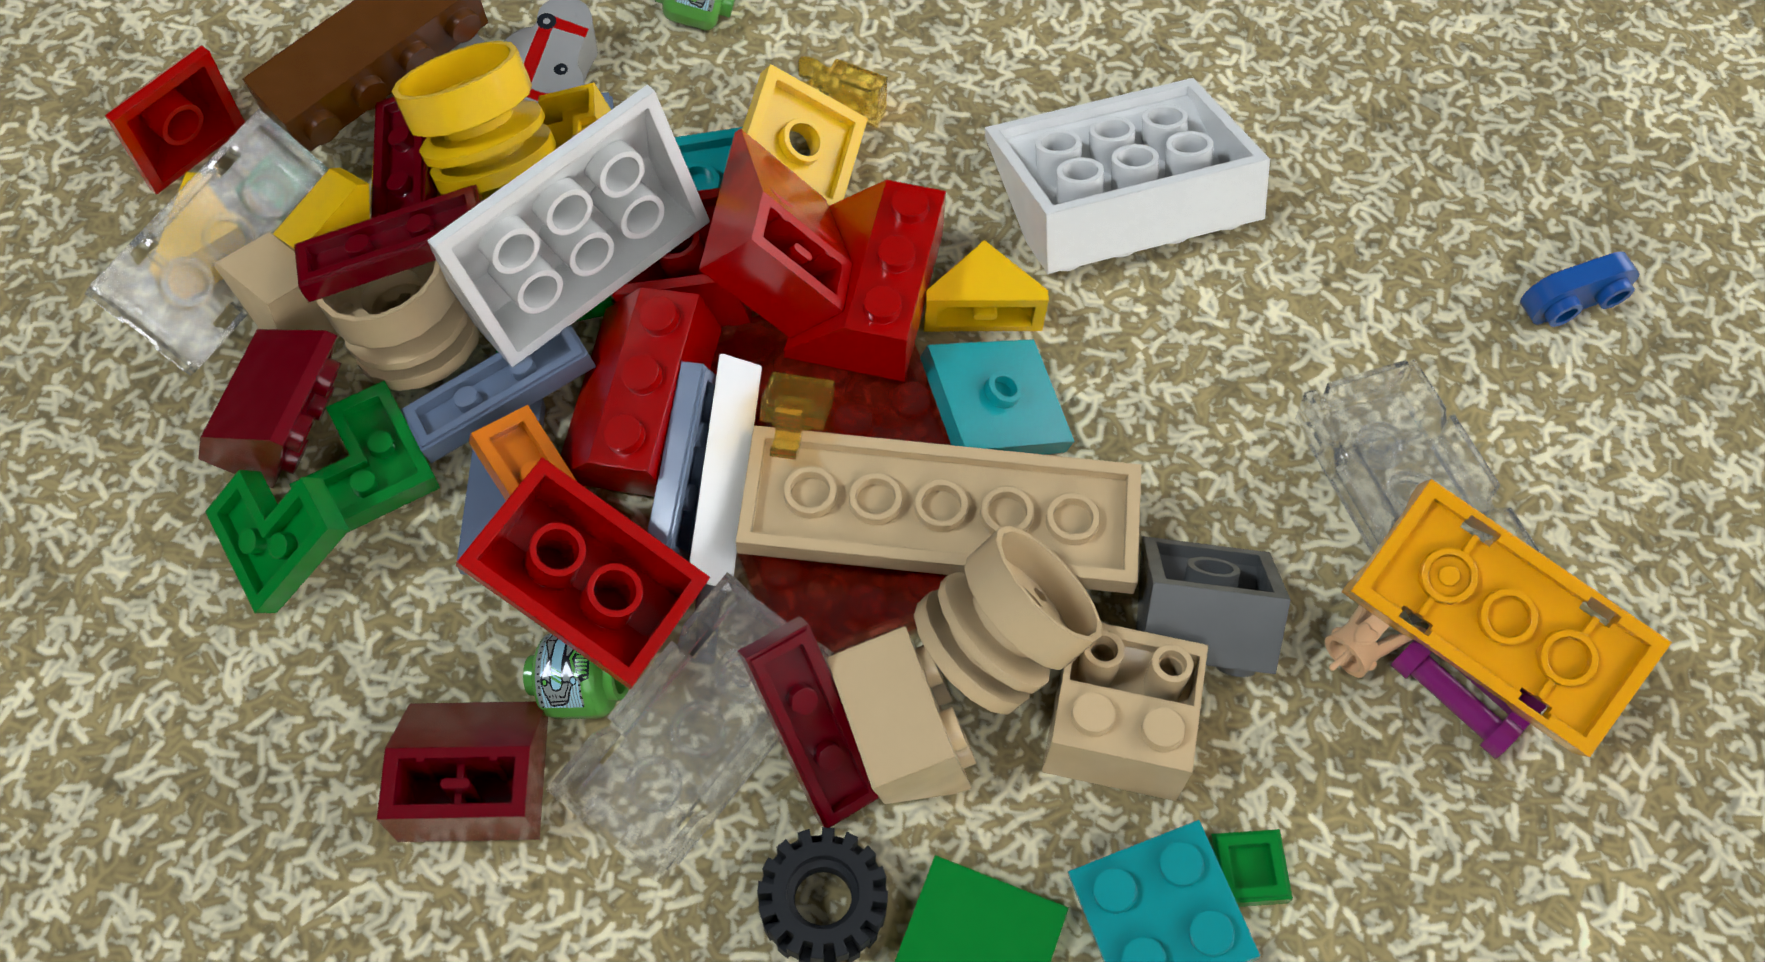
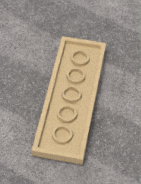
[735,425,1142,594]

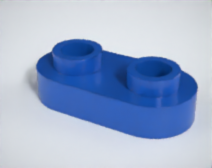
[1520,252,1640,327]

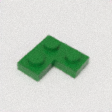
[289,380,440,532]
[205,470,350,613]

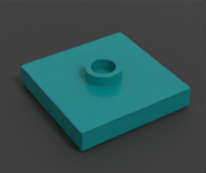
[920,339,1075,455]

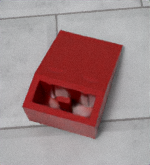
[699,129,853,338]

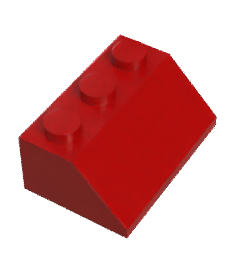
[784,179,946,382]
[561,287,722,497]
[456,457,711,689]

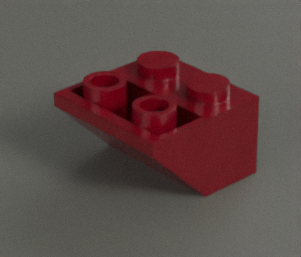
[198,329,342,488]
[376,701,548,842]

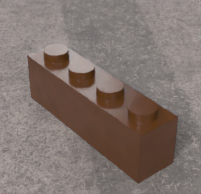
[242,0,489,156]

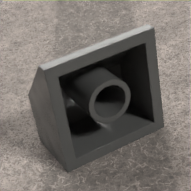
[1136,536,1291,677]

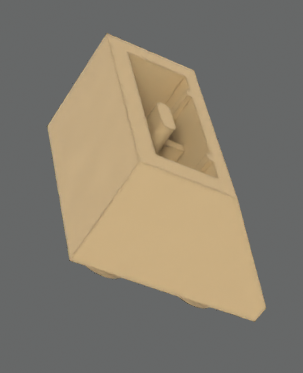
[1042,623,1208,801]
[826,626,976,804]

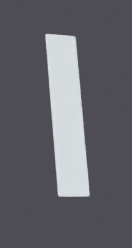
[690,354,762,589]

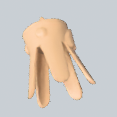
[1325,605,1426,678]

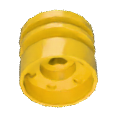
[391,41,556,194]

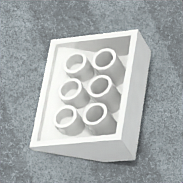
[985,78,1270,274]
[427,84,710,368]

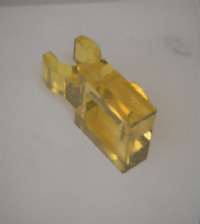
[798,56,888,128]
[760,372,835,460]

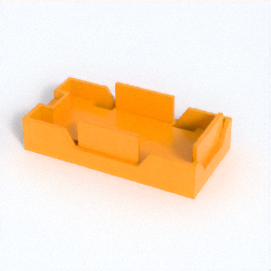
[1342,479,1672,757]

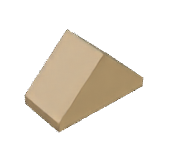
[214,232,341,339]

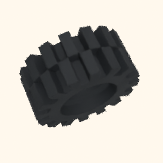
[757,827,888,962]

